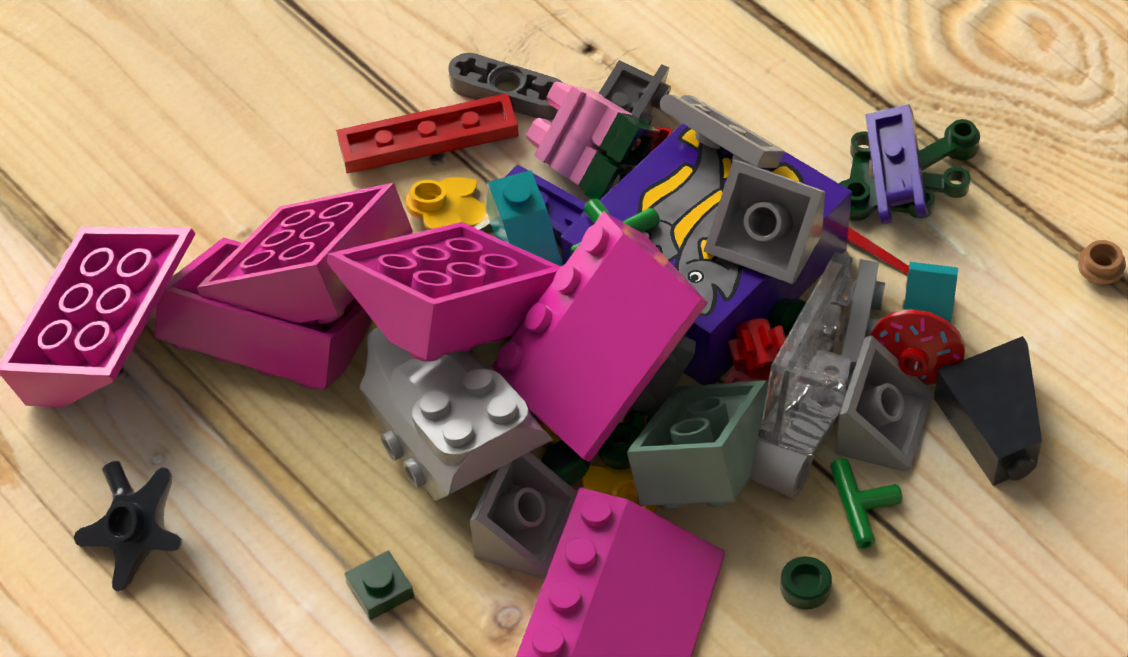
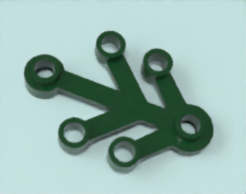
[839,119,980,221]

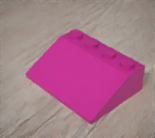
[197,183,413,324]
[491,211,708,462]
[327,222,561,361]
[0,226,196,408]
[154,237,372,390]
[516,487,725,657]

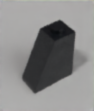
[934,336,1042,486]

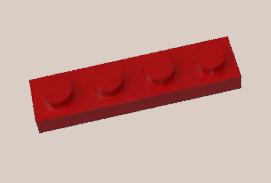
[336,93,519,174]

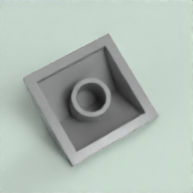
[704,160,825,284]
[836,336,934,471]
[470,452,578,578]

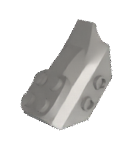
[359,327,553,501]

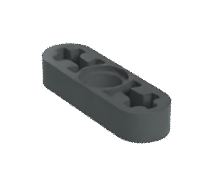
[448,53,563,120]

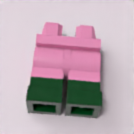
[525,82,660,200]

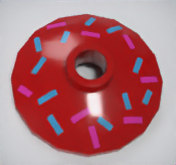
[870,309,966,385]

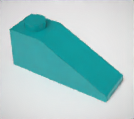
[486,170,563,266]

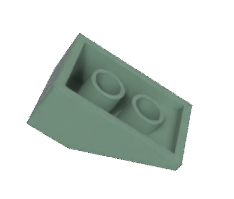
[627,380,768,509]

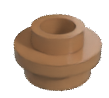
[1078,240,1126,285]

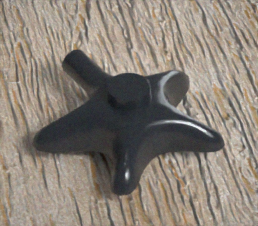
[74,461,183,592]

